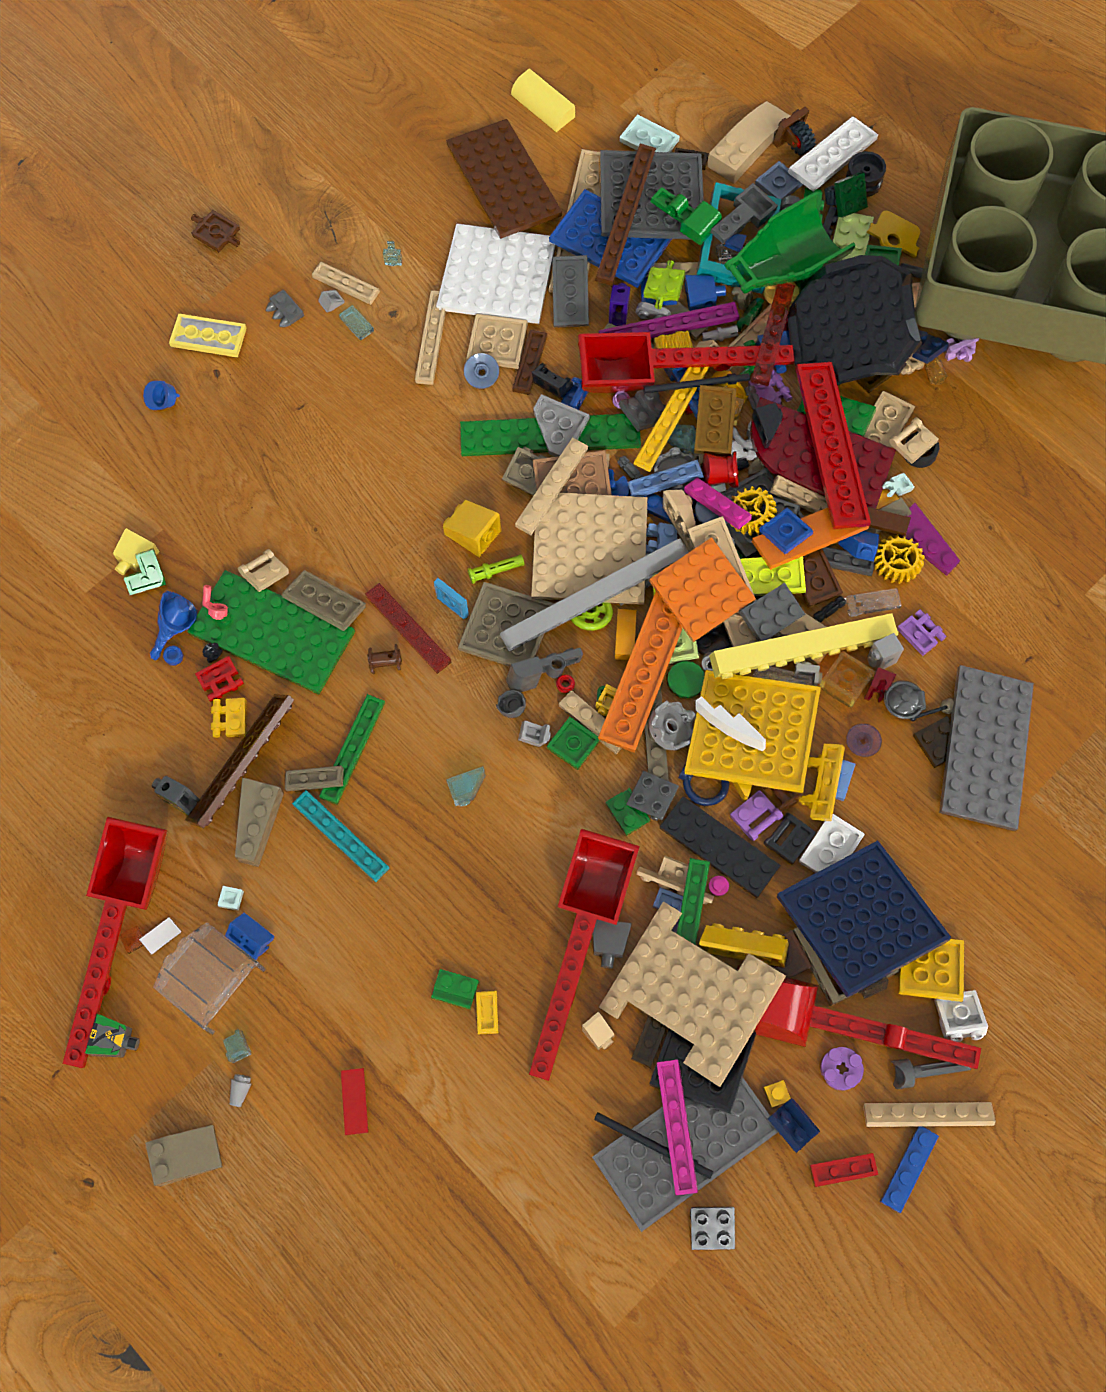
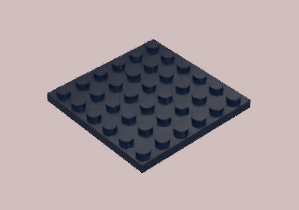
[777,840,951,998]

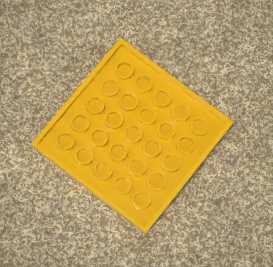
[685,670,821,793]

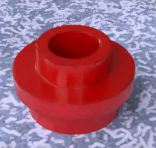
[556,674,575,693]

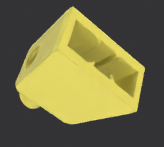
[113,528,159,575]

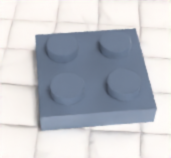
[755,161,803,199]

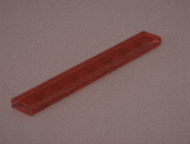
[751,283,795,386]

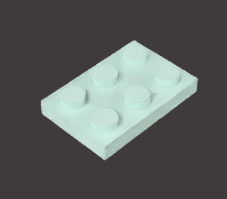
[620,114,680,152]

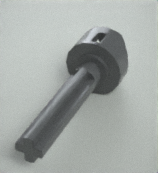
[891,1058,971,1089]

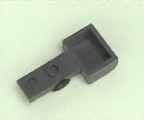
[711,183,778,244]
[506,648,583,692]

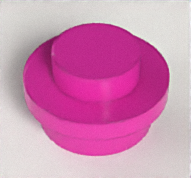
[709,876,729,896]

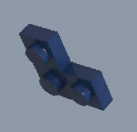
[912,330,949,364]

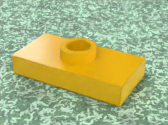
[476,991,499,1035]

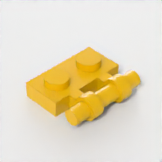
[211,698,246,738]

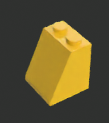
[443,500,501,558]

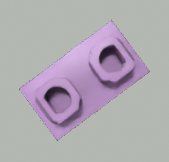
[945,338,979,362]

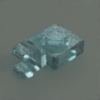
[383,241,402,266]

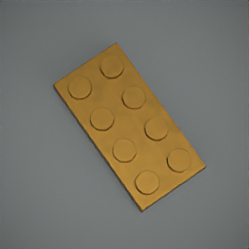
[694,385,736,456]

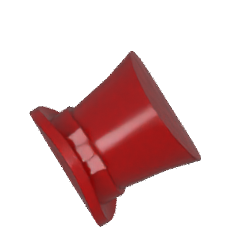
[703,451,739,488]

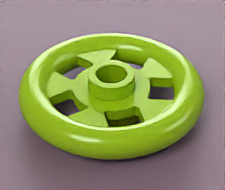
[571,602,613,631]

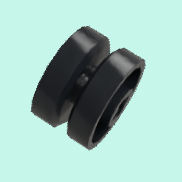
[846,151,886,197]

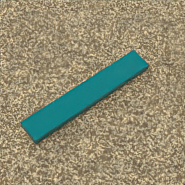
[292,790,390,882]

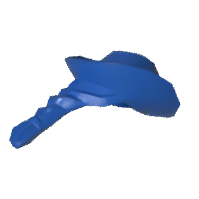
[150,591,197,660]

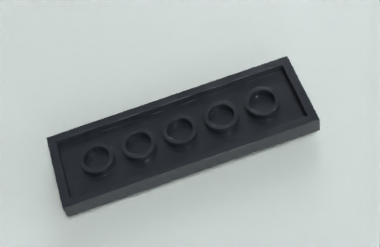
[660,797,781,898]

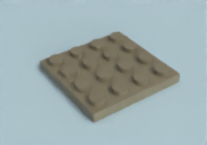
[458,582,554,666]

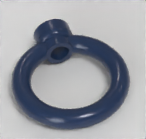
[678,764,729,806]

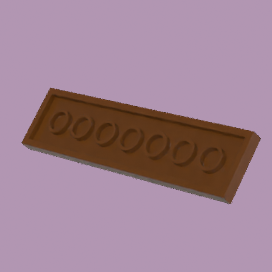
[185,694,294,828]

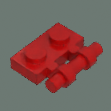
[195,656,244,702]

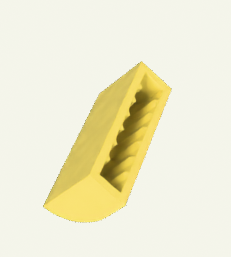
[511,68,575,132]

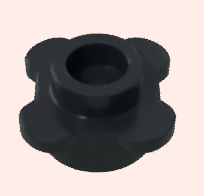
[202,643,222,663]

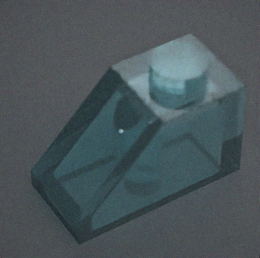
[667,425,696,454]
[446,767,486,806]

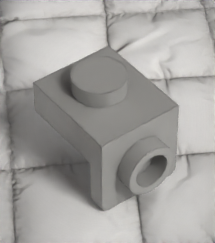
[794,662,822,686]
[518,721,551,747]

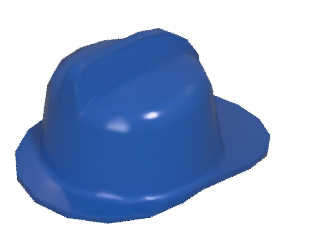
[143,381,180,410]

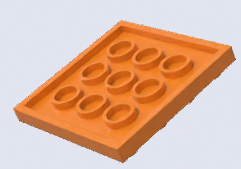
[649,537,756,642]

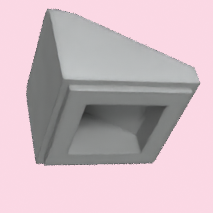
[319,290,345,312]

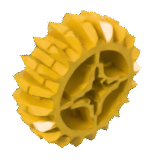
[730,486,777,536]
[874,534,924,584]

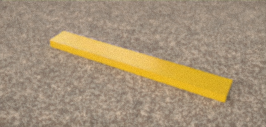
[634,367,709,472]

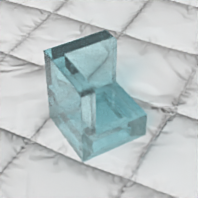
[223,1029,252,1063]

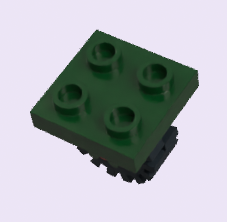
[825,172,868,218]

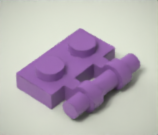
[748,370,792,405]
[897,609,947,656]

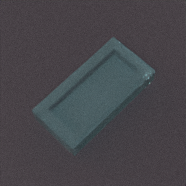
[339,305,374,340]

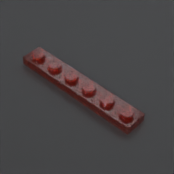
[365,583,452,674]

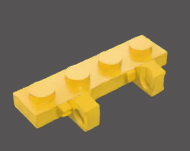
[799,744,845,821]

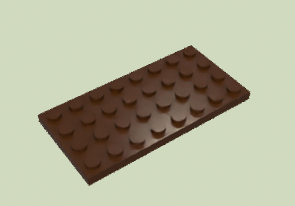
[446,119,562,239]

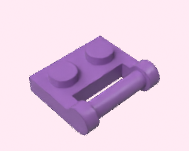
[730,790,783,841]

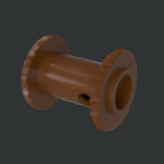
[367,644,402,674]
[763,787,802,811]

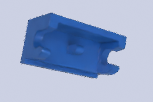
[561,377,588,410]
[225,913,275,960]

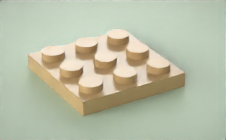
[466,314,528,369]

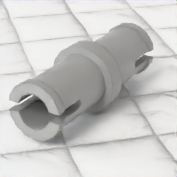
[702,325,739,342]

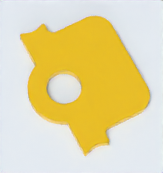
[866,211,920,258]

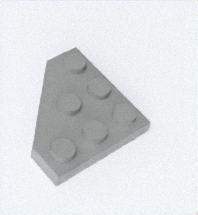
[533,394,590,457]

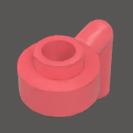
[202,585,228,620]

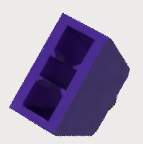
[609,283,630,326]

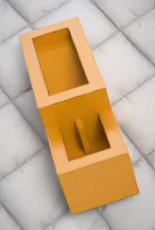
[615,609,637,660]

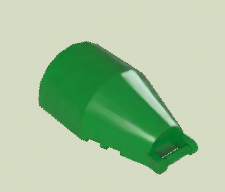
[724,191,855,294]

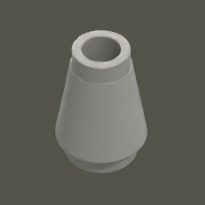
[229,1074,252,1107]

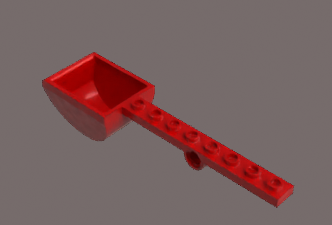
[578,332,794,393]
[62,817,168,1068]
[529,829,640,1081]
[736,965,982,1069]

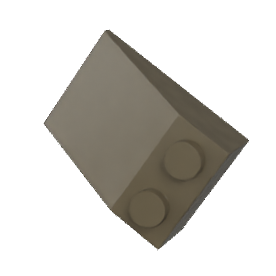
[145,1125,223,1187]

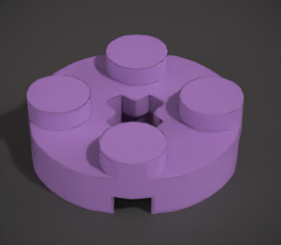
[820,1047,864,1091]

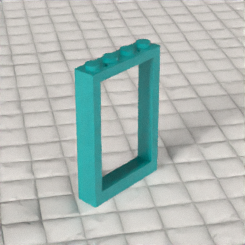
[696,182,781,294]

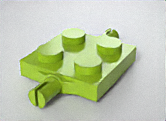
[644,260,685,309]

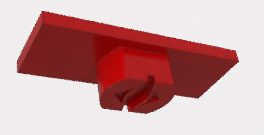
[341,1068,369,1136]

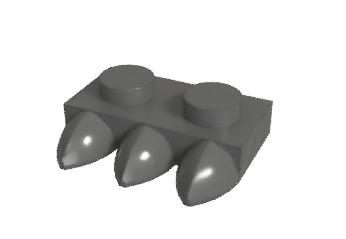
[266,289,304,327]

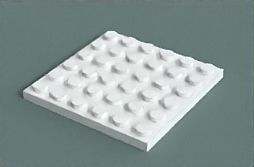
[436,224,556,324]

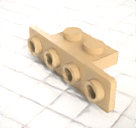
[636,856,714,904]

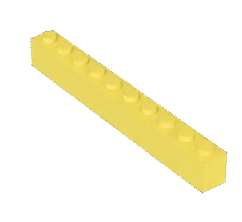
[709,613,899,679]

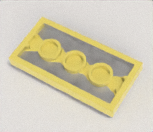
[169,314,247,357]

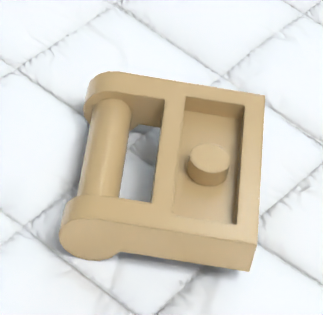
[889,417,938,464]
[238,549,289,592]

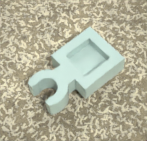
[882,473,915,497]

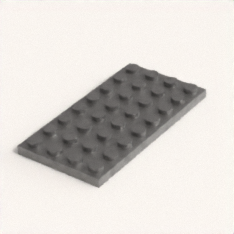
[939,665,1034,831]
[592,1078,778,1232]

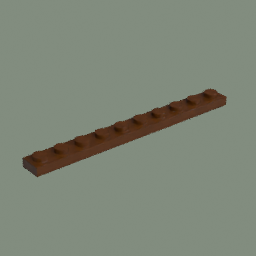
[595,143,656,286]

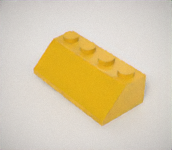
[699,923,789,968]

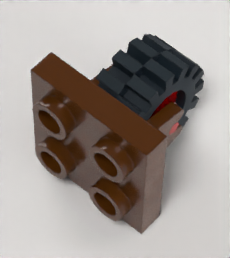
[773,106,816,155]

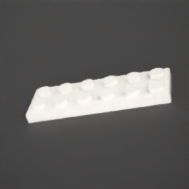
[788,117,878,192]

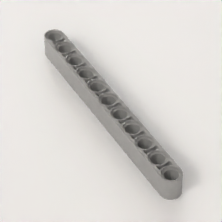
[500,538,688,651]

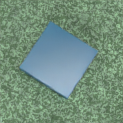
[434,578,469,619]

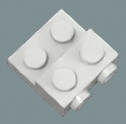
[934,990,988,1042]

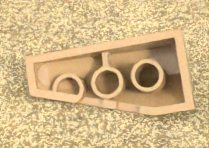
[663,490,696,552]

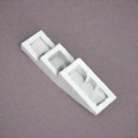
[696,696,766,751]

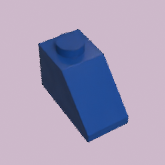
[838,531,879,562]

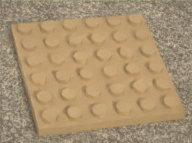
[531,493,647,605]

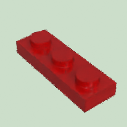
[810,1153,879,1187]

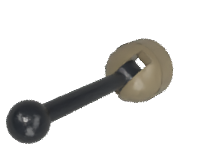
[909,698,954,722]

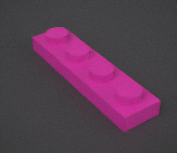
[684,477,752,530]

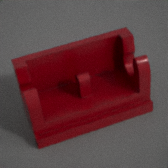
[864,667,897,703]

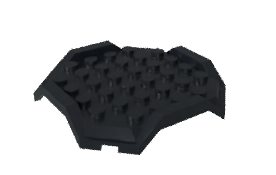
[787,255,922,386]

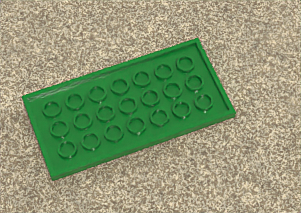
[187,570,355,695]

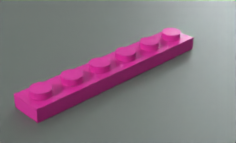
[657,1059,698,1196]

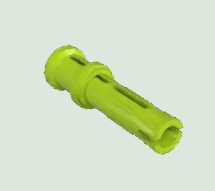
[467,554,525,584]

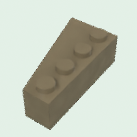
[235,777,284,867]

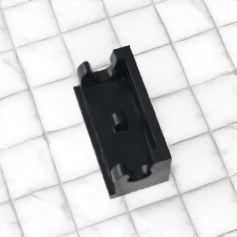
[532,363,573,399]

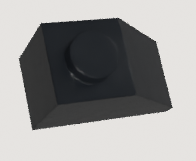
[751,402,783,448]

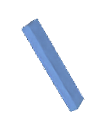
[627,460,703,497]

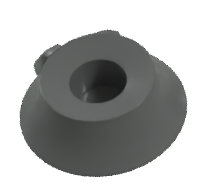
[884,681,926,719]

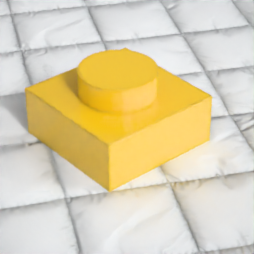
[763,1080,791,1108]

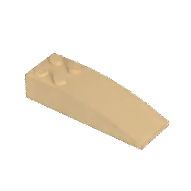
[707,101,790,184]

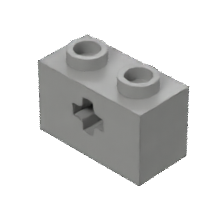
[867,633,904,670]

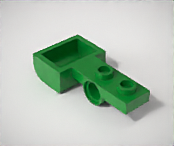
[651,187,722,246]

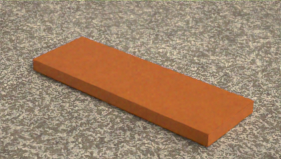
[752,507,869,570]

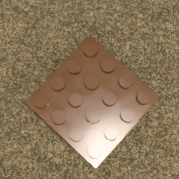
[533,450,611,495]

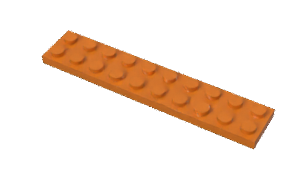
[598,591,683,753]

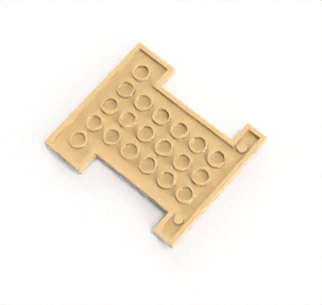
[599,902,786,1087]

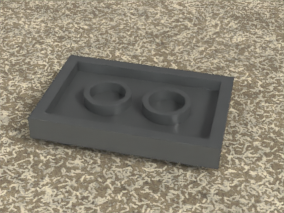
[739,583,805,642]

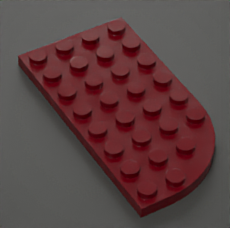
[750,397,896,509]

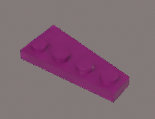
[896,503,960,576]

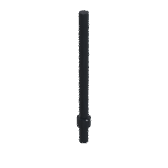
[643,373,750,394]
[594,1112,714,1179]

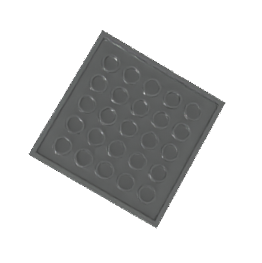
[600,150,704,239]

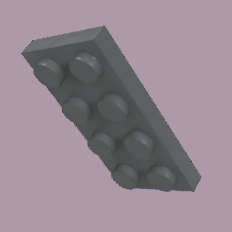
[552,255,589,327]

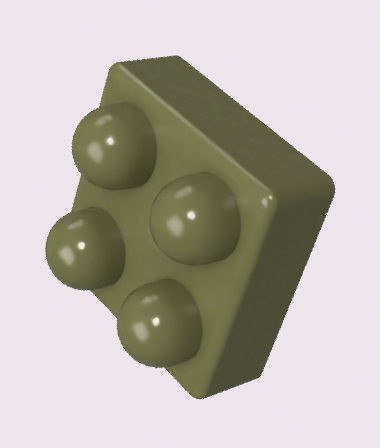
[915,107,1106,365]

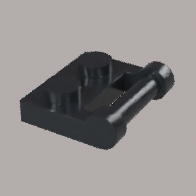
[763,812,816,865]

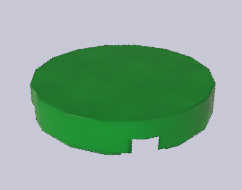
[667,661,705,699]

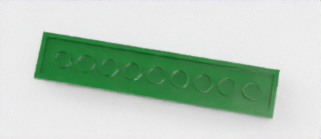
[460,414,641,457]

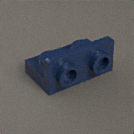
[768,1098,820,1153]

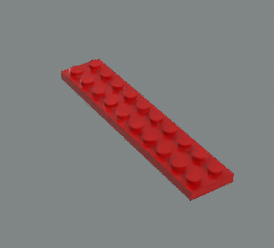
[795,362,871,529]

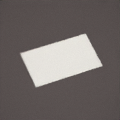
[139,918,181,954]

